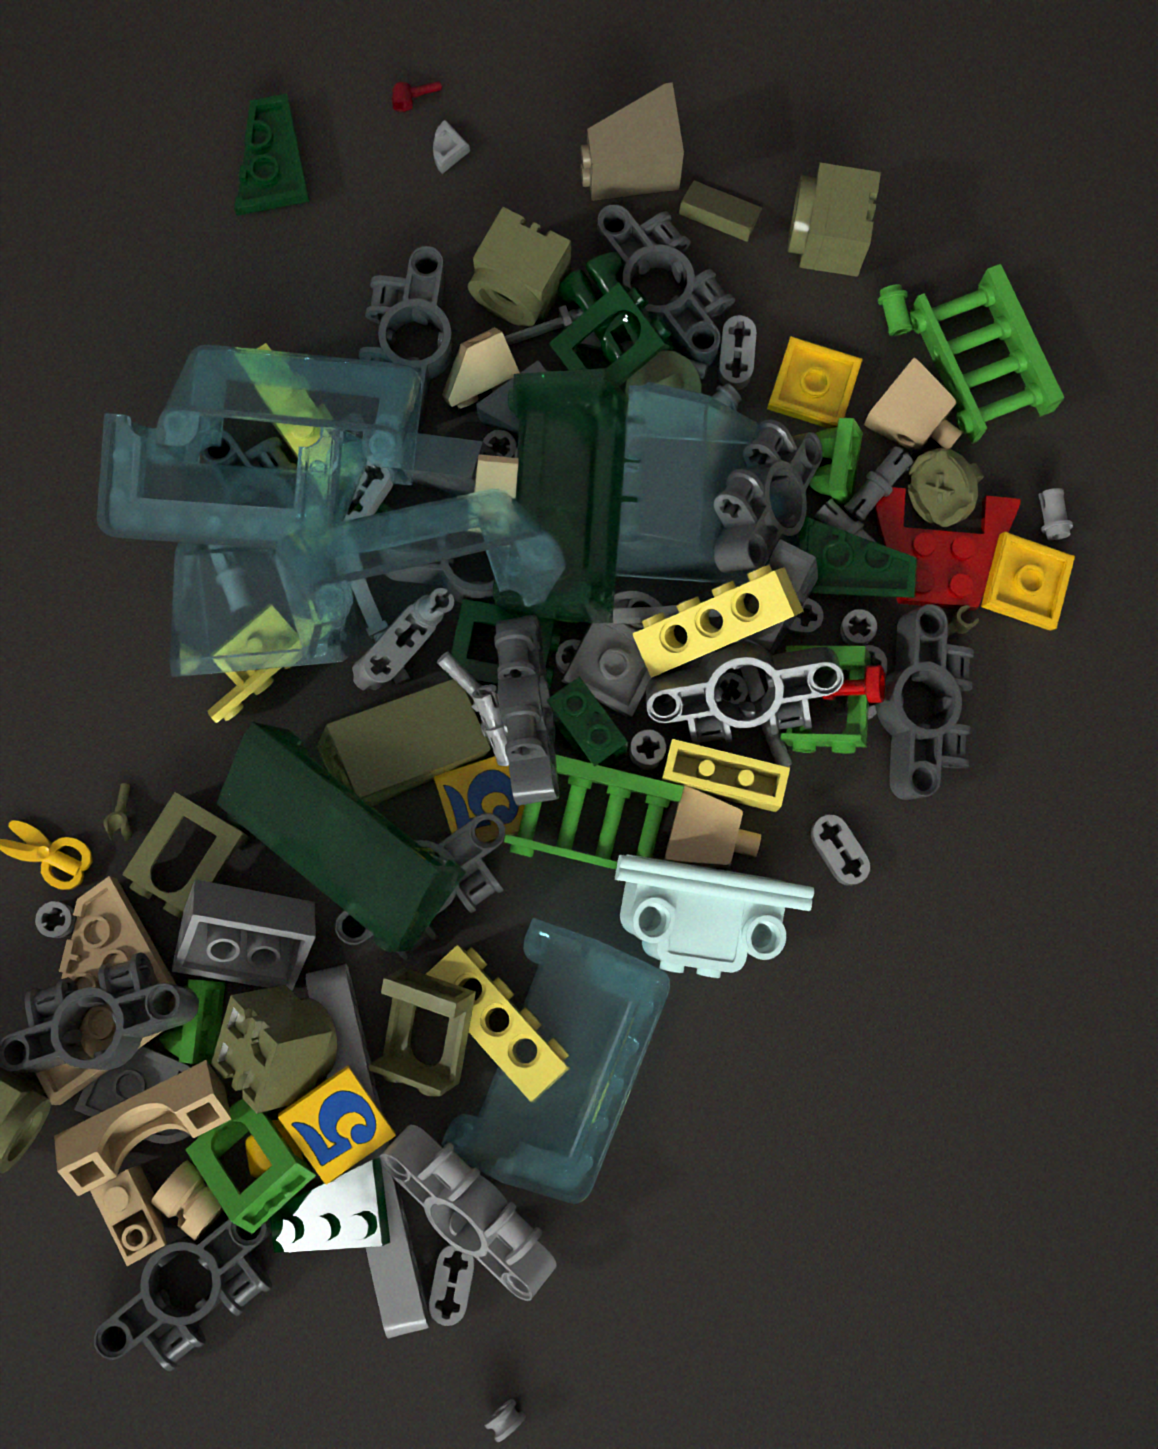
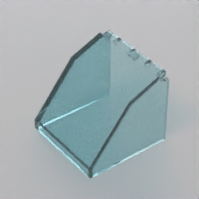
[615,382,772,585]
[170,509,359,677]

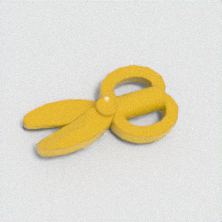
[0,820,93,890]

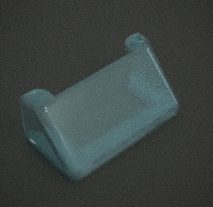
[155,344,422,485]
[97,413,368,553]
[276,489,566,660]
[440,918,670,1204]

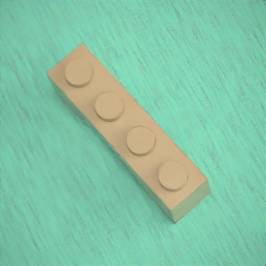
[54,1060,232,1196]

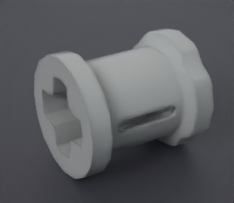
[629,730,666,770]

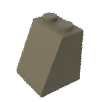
[580,82,684,201]

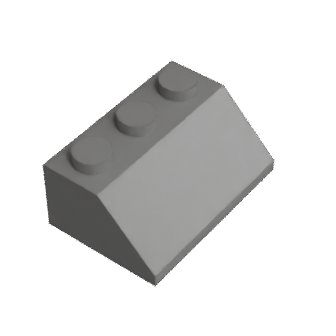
[172,879,316,991]

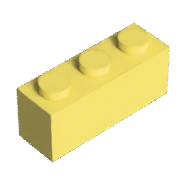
[661,739,790,812]

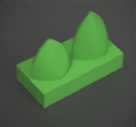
[809,418,863,505]
[159,979,225,1064]

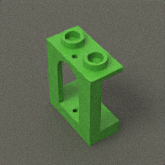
[781,646,871,754]
[186,1099,316,1234]

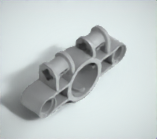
[380,1124,557,1301]

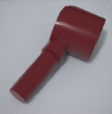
[392,81,442,112]

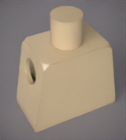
[864,358,963,449]
[664,785,761,868]

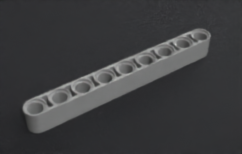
[306,963,430,1339]

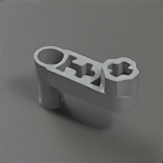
[352,588,454,690]

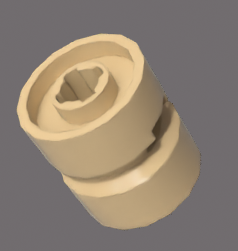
[151,1160,223,1241]

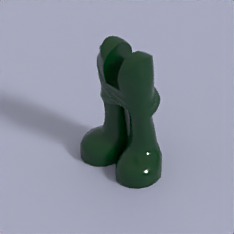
[557,252,641,365]

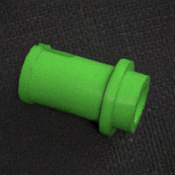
[878,284,913,336]

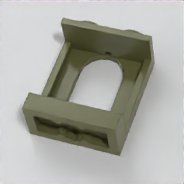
[122,792,250,920]
[368,967,476,1096]

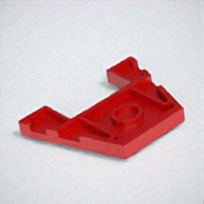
[874,487,1021,611]

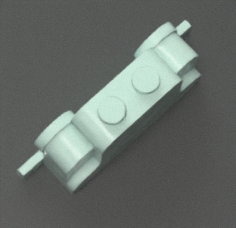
[615,854,814,978]

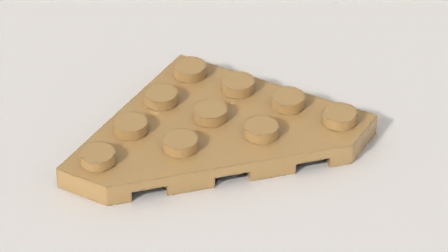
[36,876,176,1105]

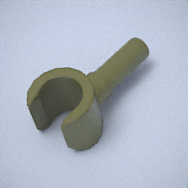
[947,605,979,637]
[104,783,133,841]

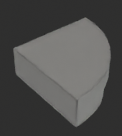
[433,120,470,174]

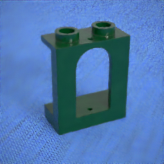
[549,282,674,406]
[447,599,562,690]
[546,676,628,768]

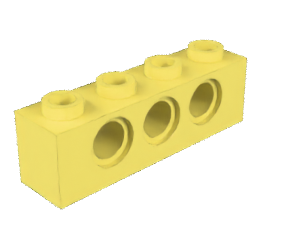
[632,564,804,678]
[425,945,571,1102]

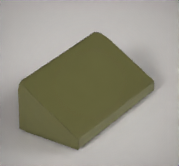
[679,180,762,242]

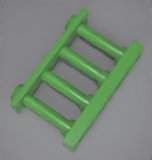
[910,264,1065,444]
[503,754,684,870]

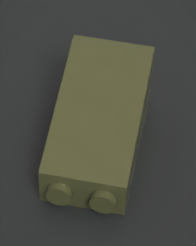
[317,679,491,817]

